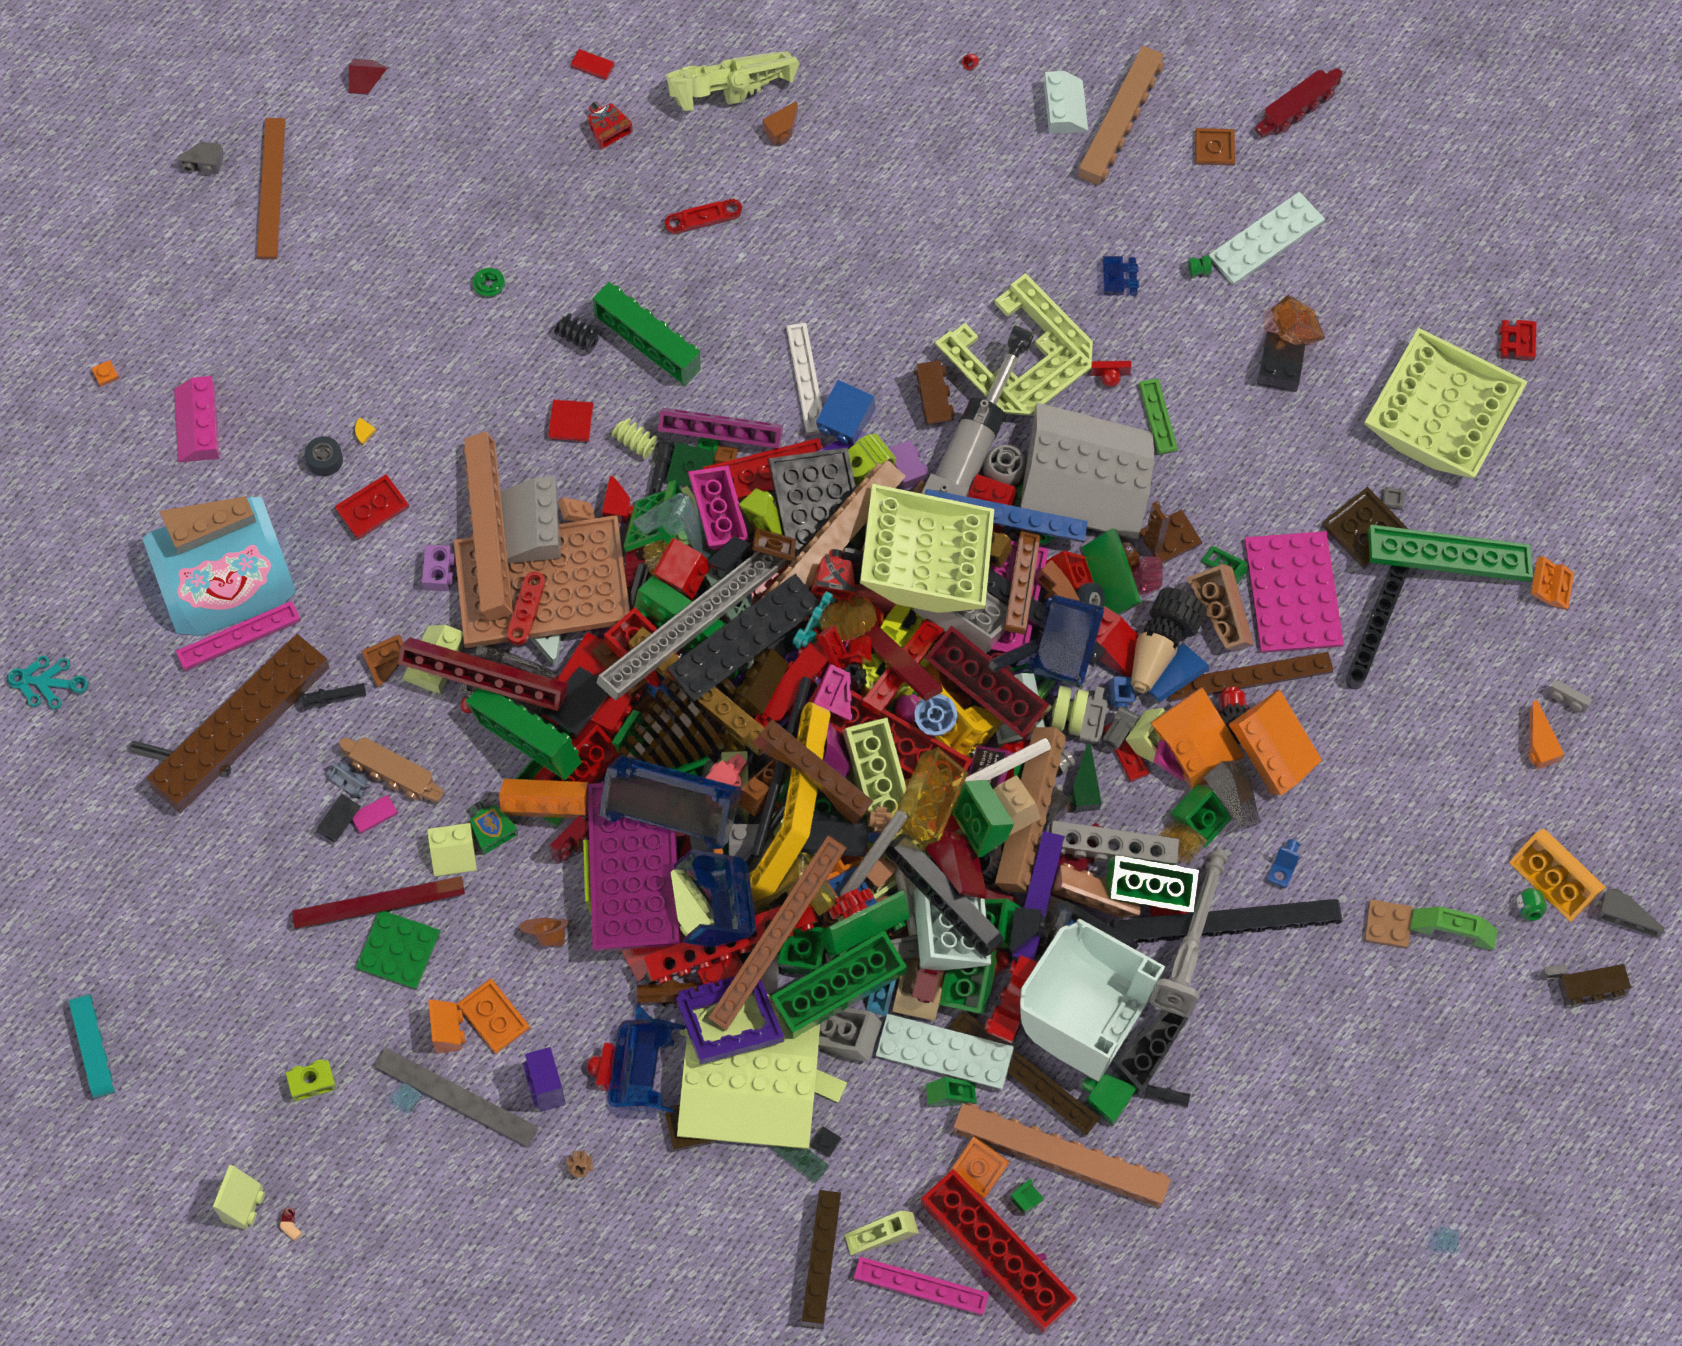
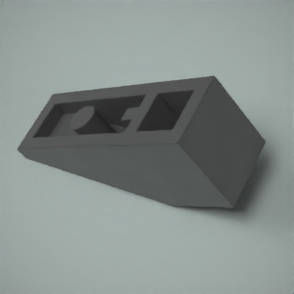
[1597,889,1665,938]

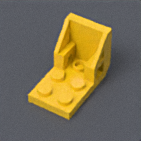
[919,687,1003,756]

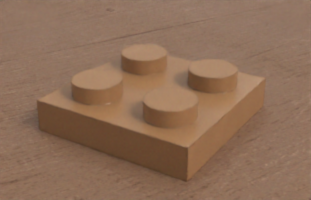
[1365,899,1413,949]

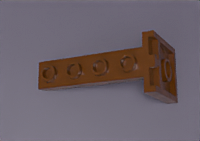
[1140,501,1202,565]

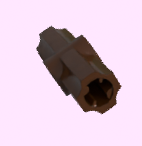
[637,980,702,1006]

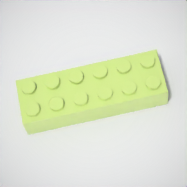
[842,718,921,854]

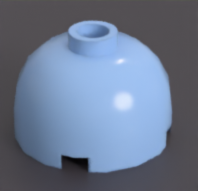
[914,694,957,736]

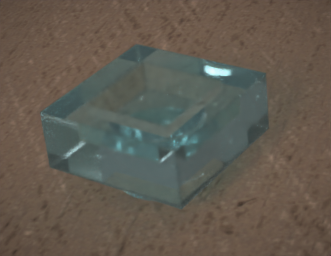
[391,1082,423,1113]

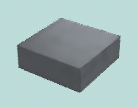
[1383,487,1405,510]
[1541,964,1567,981]

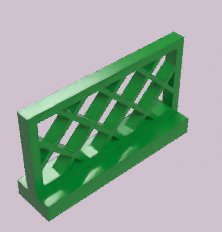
[624,480,685,552]

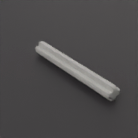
[840,810,907,896]

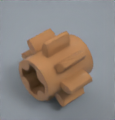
[868,806,892,833]
[566,1150,593,1178]

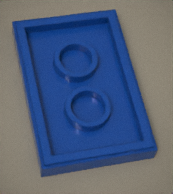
[1148,643,1209,703]

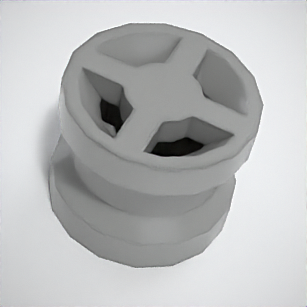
[1057,749,1076,775]

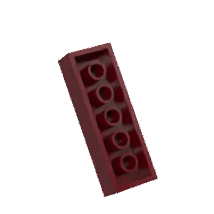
[925,625,1052,740]

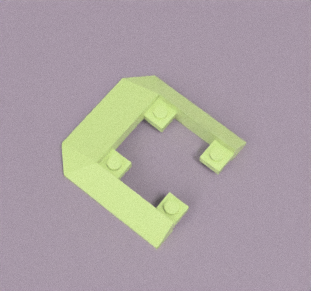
[935,273,1093,416]

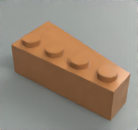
[159,496,256,555]
[1186,564,1254,651]

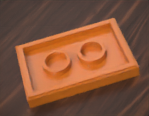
[457,978,531,1054]

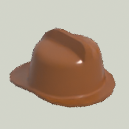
[520,917,568,947]

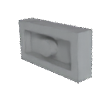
[1548,679,1592,712]

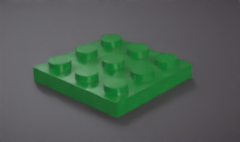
[356,911,441,990]

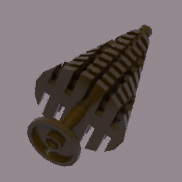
[601,677,738,783]

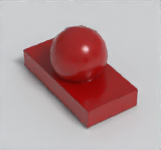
[1089,361,1132,388]
[586,1043,617,1092]

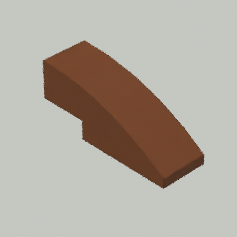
[1034,560,1085,626]

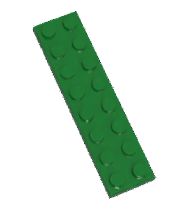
[1368,525,1533,582]

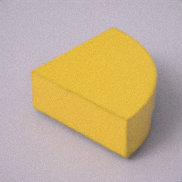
[355,417,376,445]

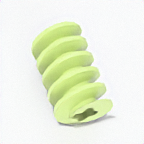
[612,418,657,460]

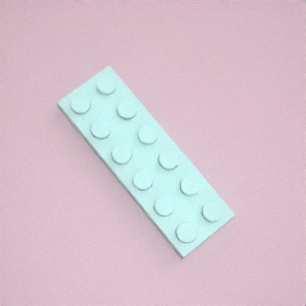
[1209,192,1325,285]
[876,1014,1014,1090]

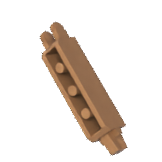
[339,737,445,803]

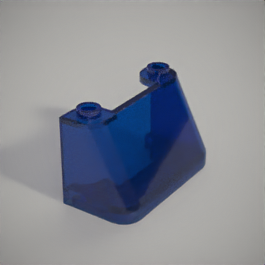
[1027,594,1105,689]

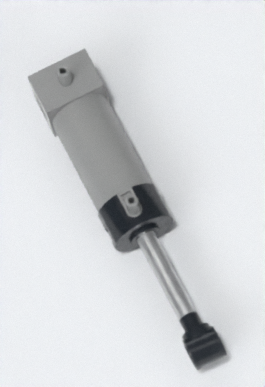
[921,325,1034,497]

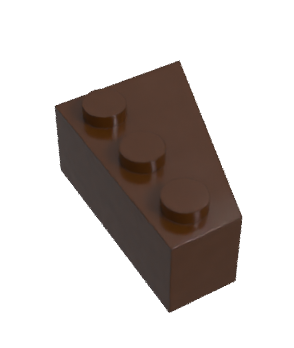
[913,360,954,426]

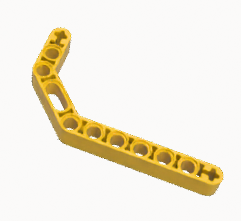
[726,702,830,905]

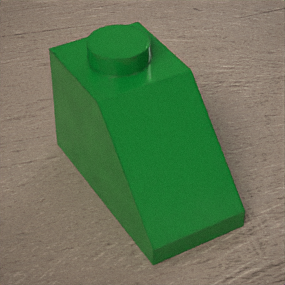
[926,1077,977,1107]

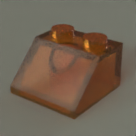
[1271,294,1325,345]

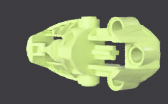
[666,51,800,111]

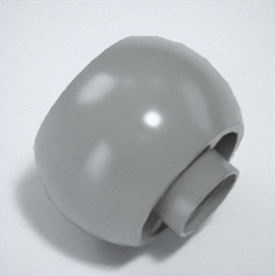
[983,444,1027,487]

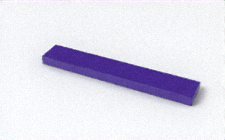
[1012,831,1065,960]

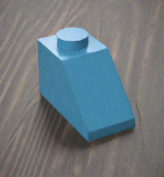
[866,979,898,1016]

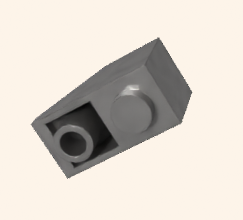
[178,142,224,175]

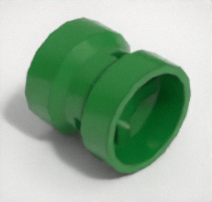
[1188,255,1212,278]

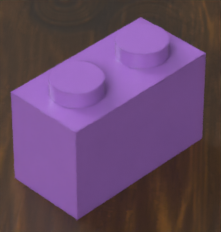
[889,440,928,490]

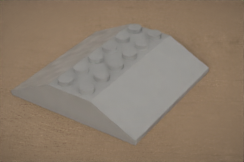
[1020,403,1154,541]

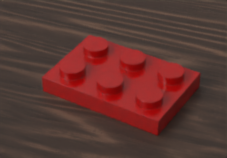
[334,474,410,540]

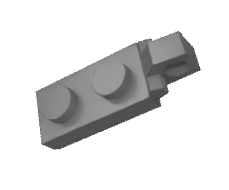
[1079,686,1108,745]

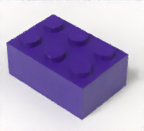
[522,1047,566,1112]

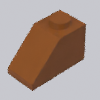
[762,101,798,146]

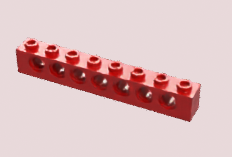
[643,903,818,984]

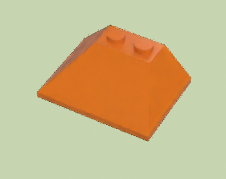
[1150,687,1245,790]

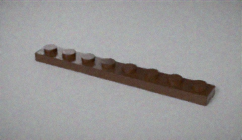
[1169,652,1333,702]

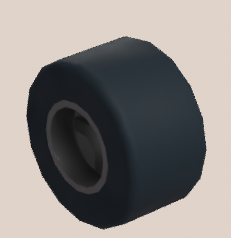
[304,436,343,477]

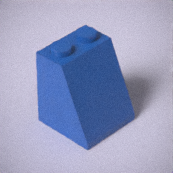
[816,380,876,445]

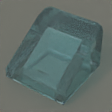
[1436,1226,1460,1254]

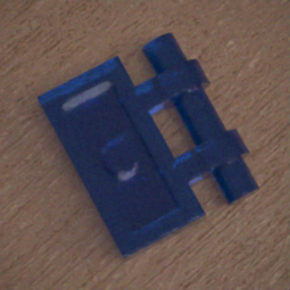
[1102,256,1139,296]

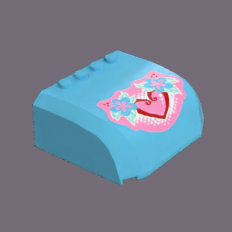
[142,497,296,636]

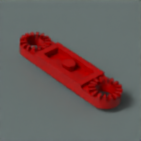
[665,198,742,234]
[507,571,545,646]

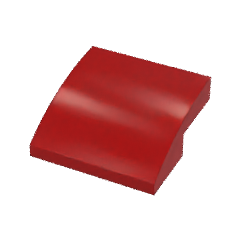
[549,399,594,442]

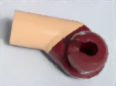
[280,1207,302,1241]

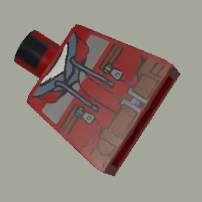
[588,102,633,150]

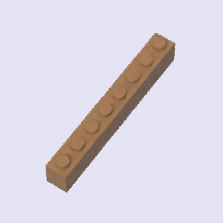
[1078,45,1165,186]
[995,727,1066,892]

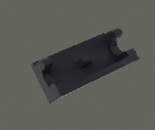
[707,536,754,579]
[316,793,361,842]

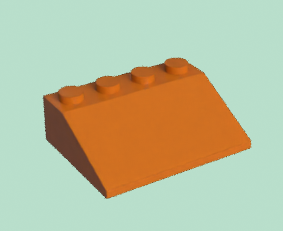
[1229,689,1322,795]

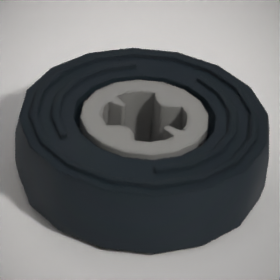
[1077,583,1105,620]

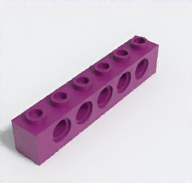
[658,407,784,448]

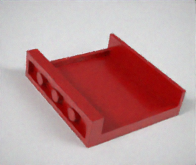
[557,632,645,740]

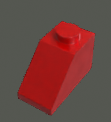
[602,476,634,524]

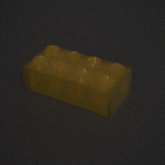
[896,748,968,846]

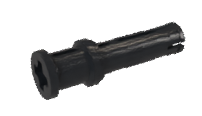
[647,439,675,496]
[301,683,366,711]

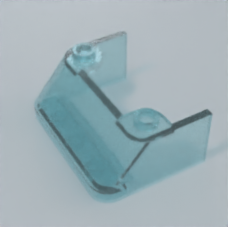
[632,493,718,584]

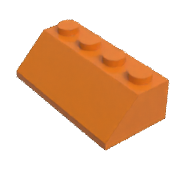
[499,779,589,819]

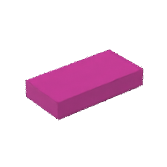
[352,795,398,834]

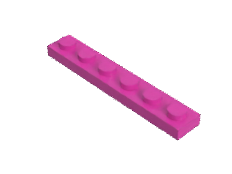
[176,601,301,671]
[854,1257,989,1316]

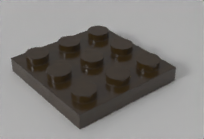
[1322,487,1408,569]

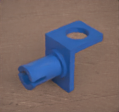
[1267,839,1300,888]

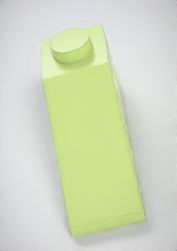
[844,1210,919,1255]

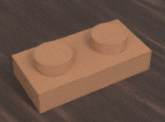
[557,497,595,521]

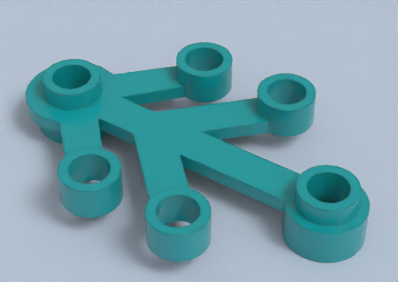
[793,591,836,649]
[7,655,89,710]

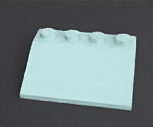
[913,887,991,971]

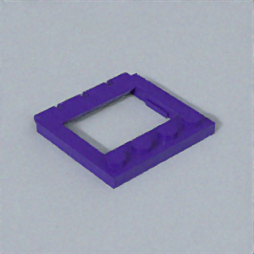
[676,976,784,1065]

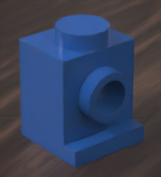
[1106,677,1135,710]

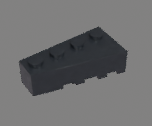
[1109,1010,1188,1096]

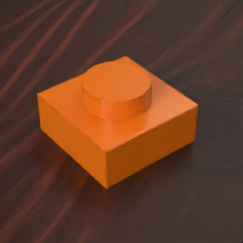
[91,360,119,387]

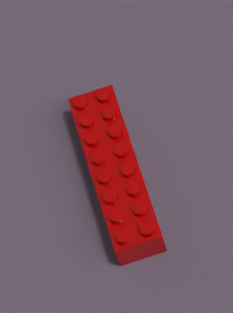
[809,676,972,798]
[920,1169,1077,1334]

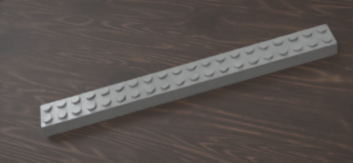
[596,551,791,701]

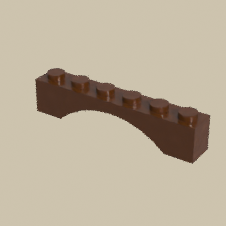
[753,720,874,825]

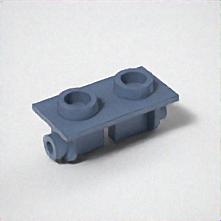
[327,761,371,798]

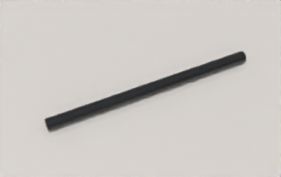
[750,677,812,858]

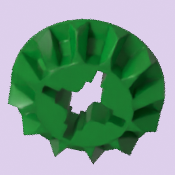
[473,268,505,298]

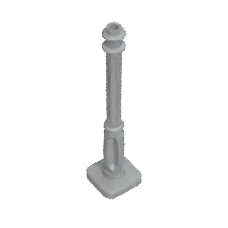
[1150,849,1228,1017]

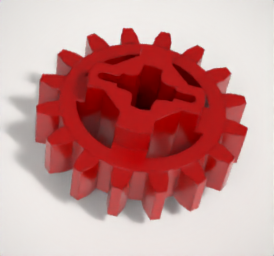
[828,888,874,919]

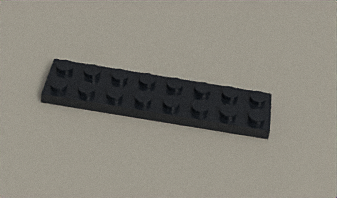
[666,573,820,703]

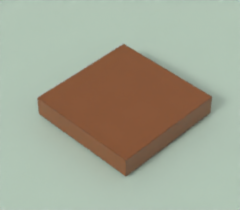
[1195,128,1235,166]

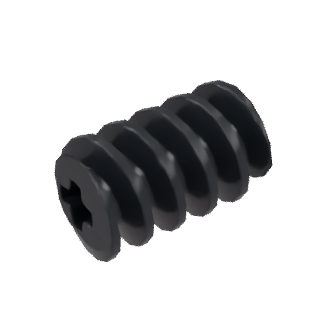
[554,313,599,354]

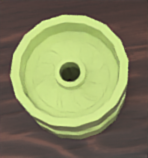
[1051,686,1089,736]

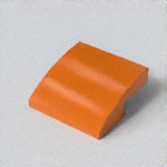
[1531,556,1574,610]

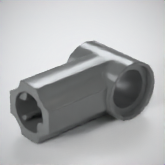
[1103,706,1140,750]

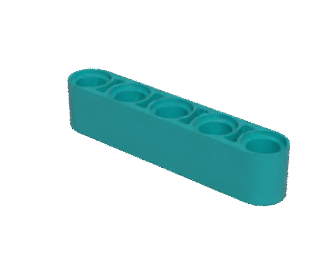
[69,993,116,1099]

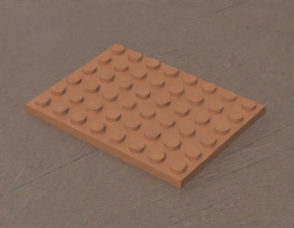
[454,515,630,648]

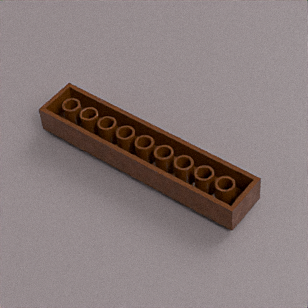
[147,634,329,814]

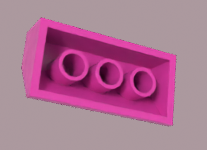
[174,376,220,463]
[688,466,749,551]

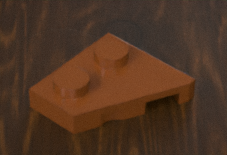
[361,634,404,688]

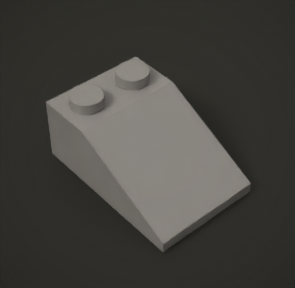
[818,1008,882,1062]

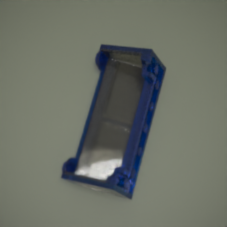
[599,755,742,849]

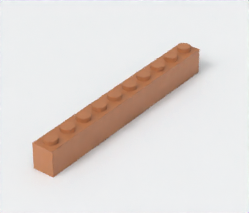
[463,431,513,621]
[953,1103,1171,1208]

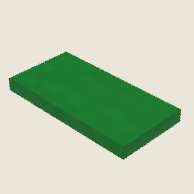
[1082,528,1142,616]

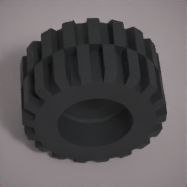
[1149,587,1207,637]

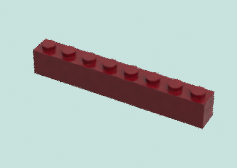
[398,637,568,711]

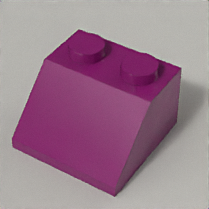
[823,722,851,778]

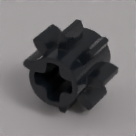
[844,664,867,690]

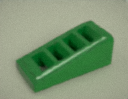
[1201,546,1248,585]

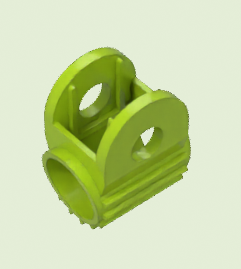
[848,433,896,486]

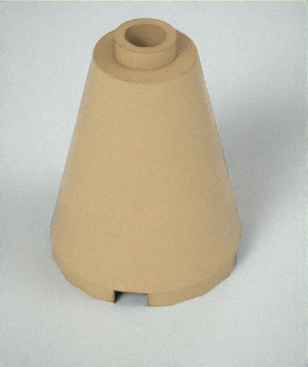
[1131,632,1177,693]

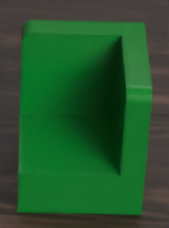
[1010,1178,1044,1216]

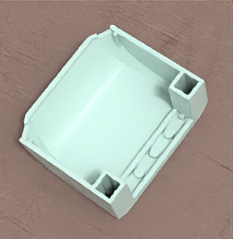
[1020,919,1165,1081]

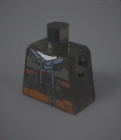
[1043,786,1071,832]

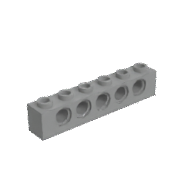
[1049,821,1179,866]

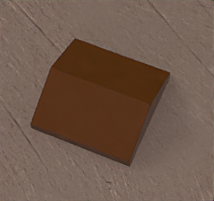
[751,527,796,561]

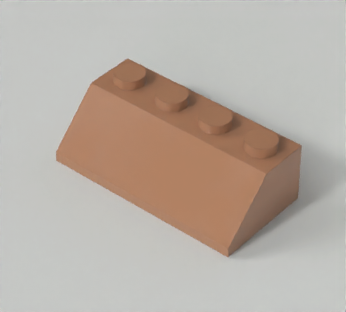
[1051,863,1140,919]

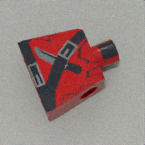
[811,549,855,601]

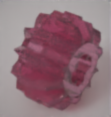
[1138,556,1163,591]

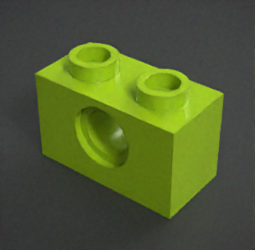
[286,1059,337,1102]

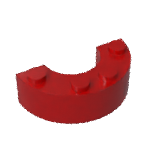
[984,955,1038,1044]

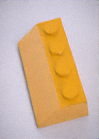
[1509,828,1606,922]

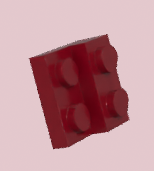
[550,815,589,864]

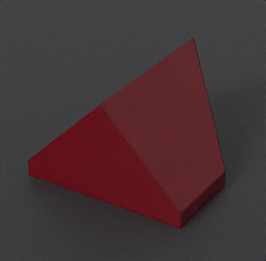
[349,59,388,95]

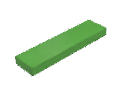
[1138,378,1178,455]

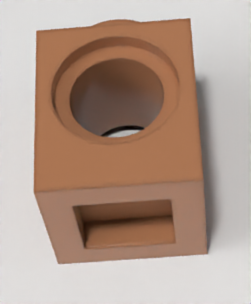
[864,856,896,893]

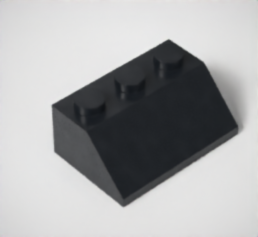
[801,809,867,857]

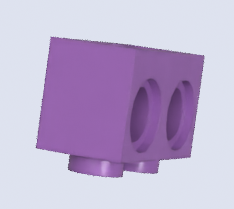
[422,545,455,591]

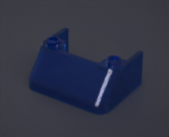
[674,849,756,947]
[607,1019,686,1113]

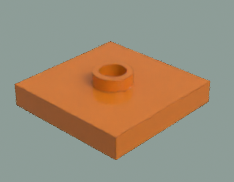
[949,1136,1010,1199]

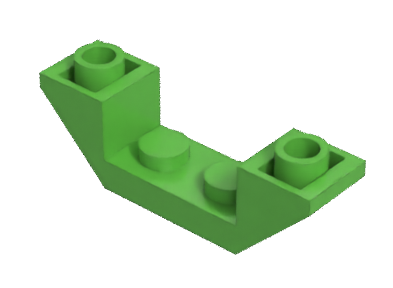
[1410,906,1497,951]

